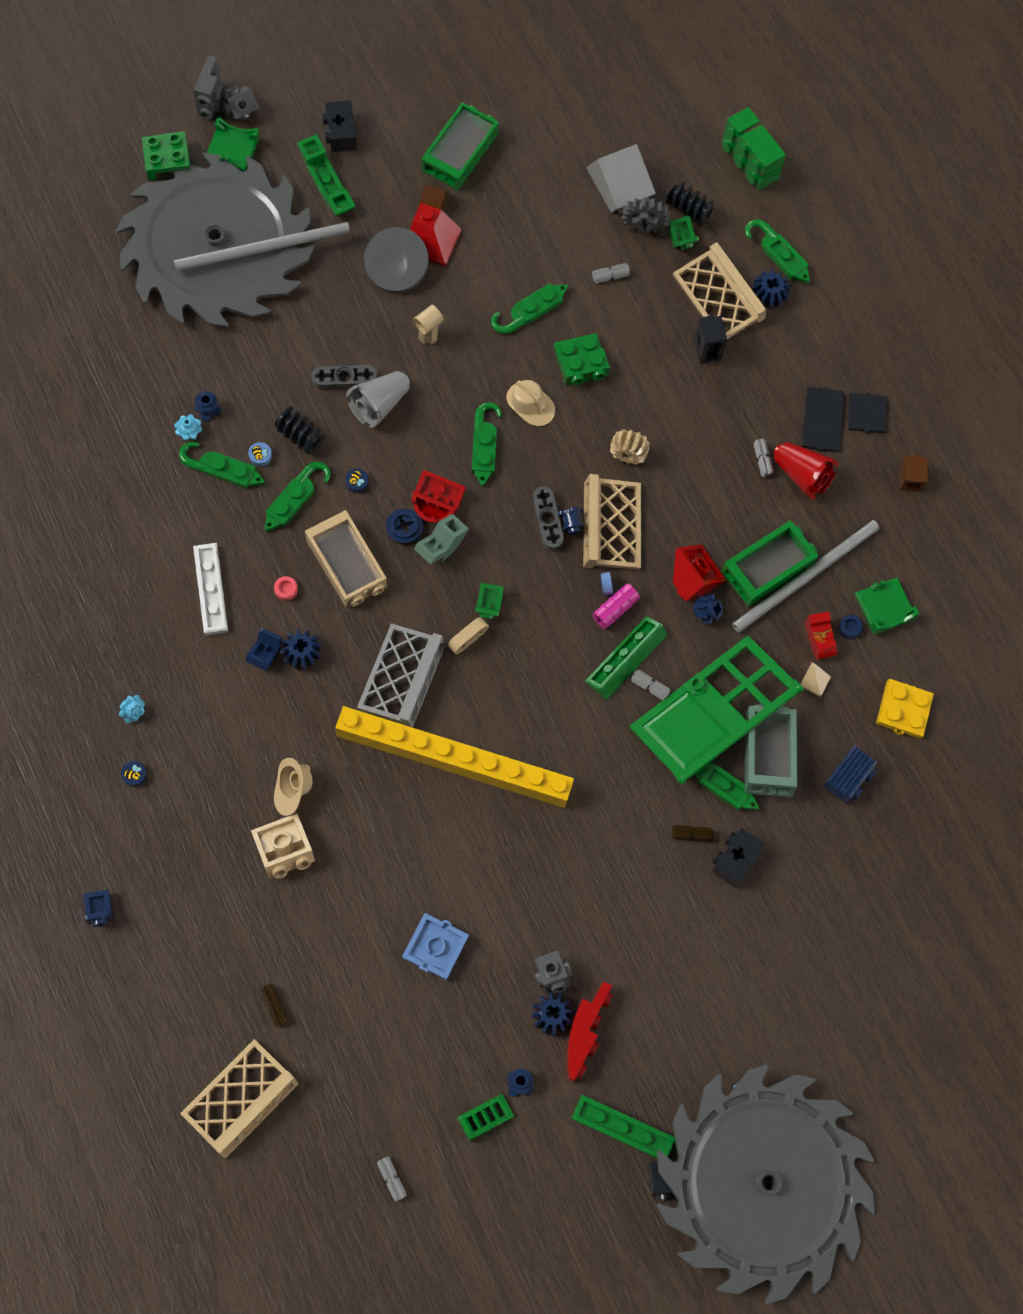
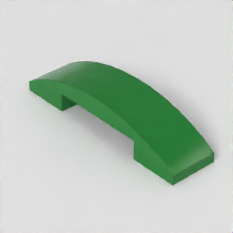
[297,134,356,216]

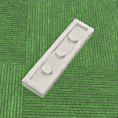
[193,543,228,636]

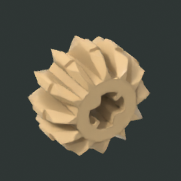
[610,429,650,465]

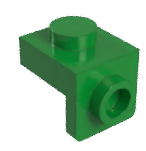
[668,216,699,250]
[475,582,504,619]

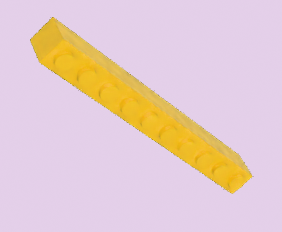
[335,706,574,808]

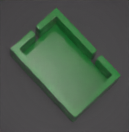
[722,107,786,190]

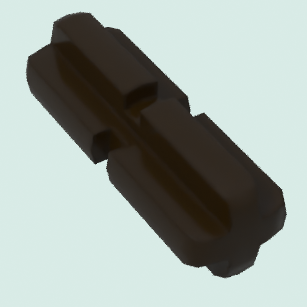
[671,825,713,842]
[260,984,288,1027]

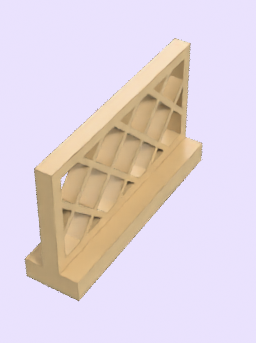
[673,242,766,339]
[583,474,641,570]
[180,1039,298,1159]

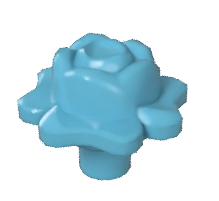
[174,414,202,441]
[119,695,146,723]

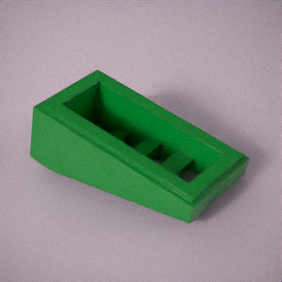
[457,1094,514,1142]

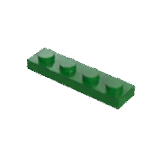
[571,1095,675,1159]

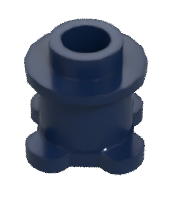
[194,391,221,422]
[558,507,585,535]
[507,1068,533,1097]

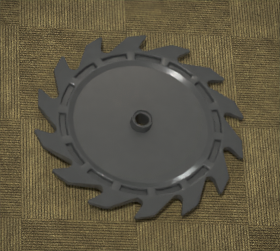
[116,153,315,327]
[656,1064,875,1304]

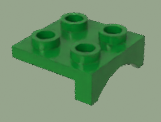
[204,118,260,172]
[141,131,190,181]
[854,577,919,635]

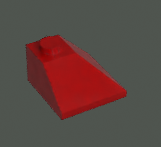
[410,203,461,267]
[673,544,727,601]

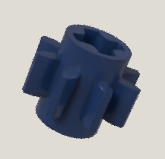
[693,594,723,624]

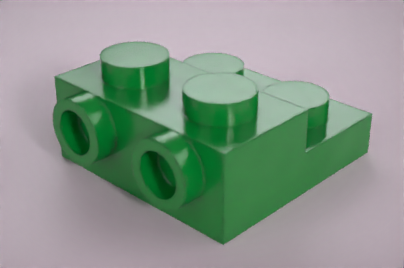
[553,333,610,386]

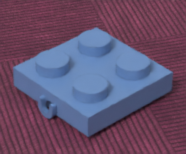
[402,913,469,981]

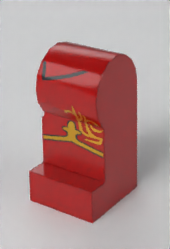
[804,612,837,660]

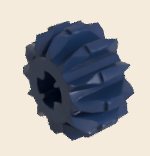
[752,269,790,308]
[281,629,322,670]
[531,992,574,1036]

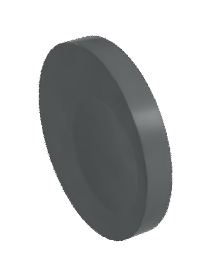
[364,227,429,293]

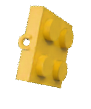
[876,679,934,739]

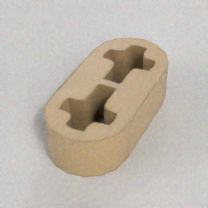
[448,617,489,654]

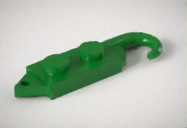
[745,219,810,284]
[491,283,568,334]
[472,402,502,487]
[179,442,265,489]
[265,461,331,532]
[695,762,759,811]

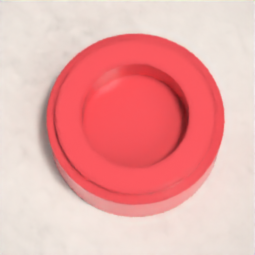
[274,576,298,601]

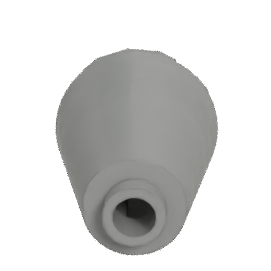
[346,371,410,428]

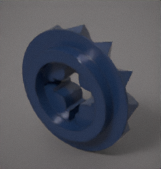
[386,508,423,545]

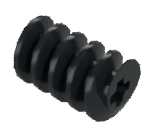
[665,181,714,226]
[275,406,325,455]

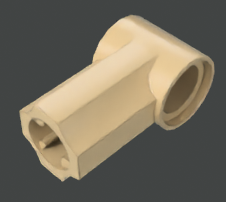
[413,305,444,345]

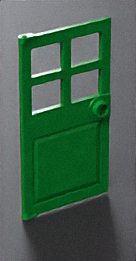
[629,636,804,785]

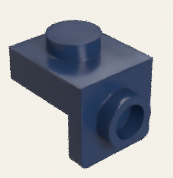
[245,628,282,671]
[83,889,114,927]

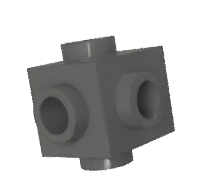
[222,86,259,120]
[535,950,573,994]

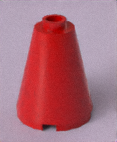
[773,442,839,500]

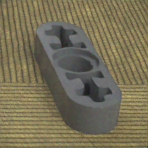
[311,365,377,390]
[533,486,564,551]

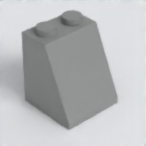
[586,144,656,214]

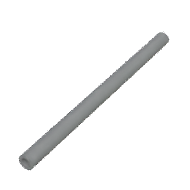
[174,222,350,271]
[732,520,880,633]

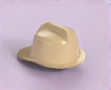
[506,380,555,426]
[274,758,313,816]

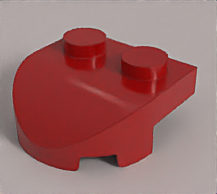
[412,470,467,523]

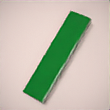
[585,616,667,700]

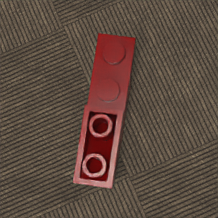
[566,981,613,1083]

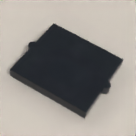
[848,392,887,434]

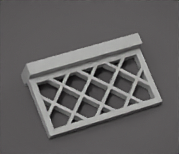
[357,624,446,728]

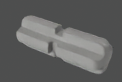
[592,263,630,284]
[754,439,774,477]
[631,670,671,700]
[377,1157,407,1202]

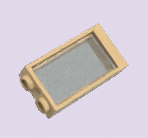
[305,510,387,608]

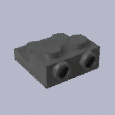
[193,55,223,120]

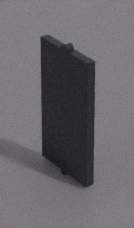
[802,386,844,452]

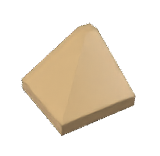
[801,663,831,697]

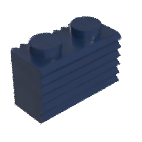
[823,746,877,804]

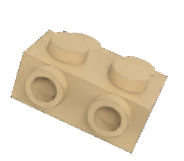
[251,813,315,879]

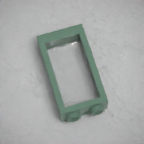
[745,705,797,797]

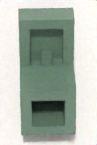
[414,514,469,565]

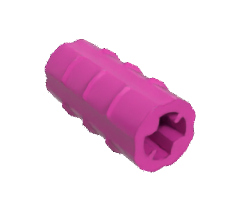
[592,584,640,629]

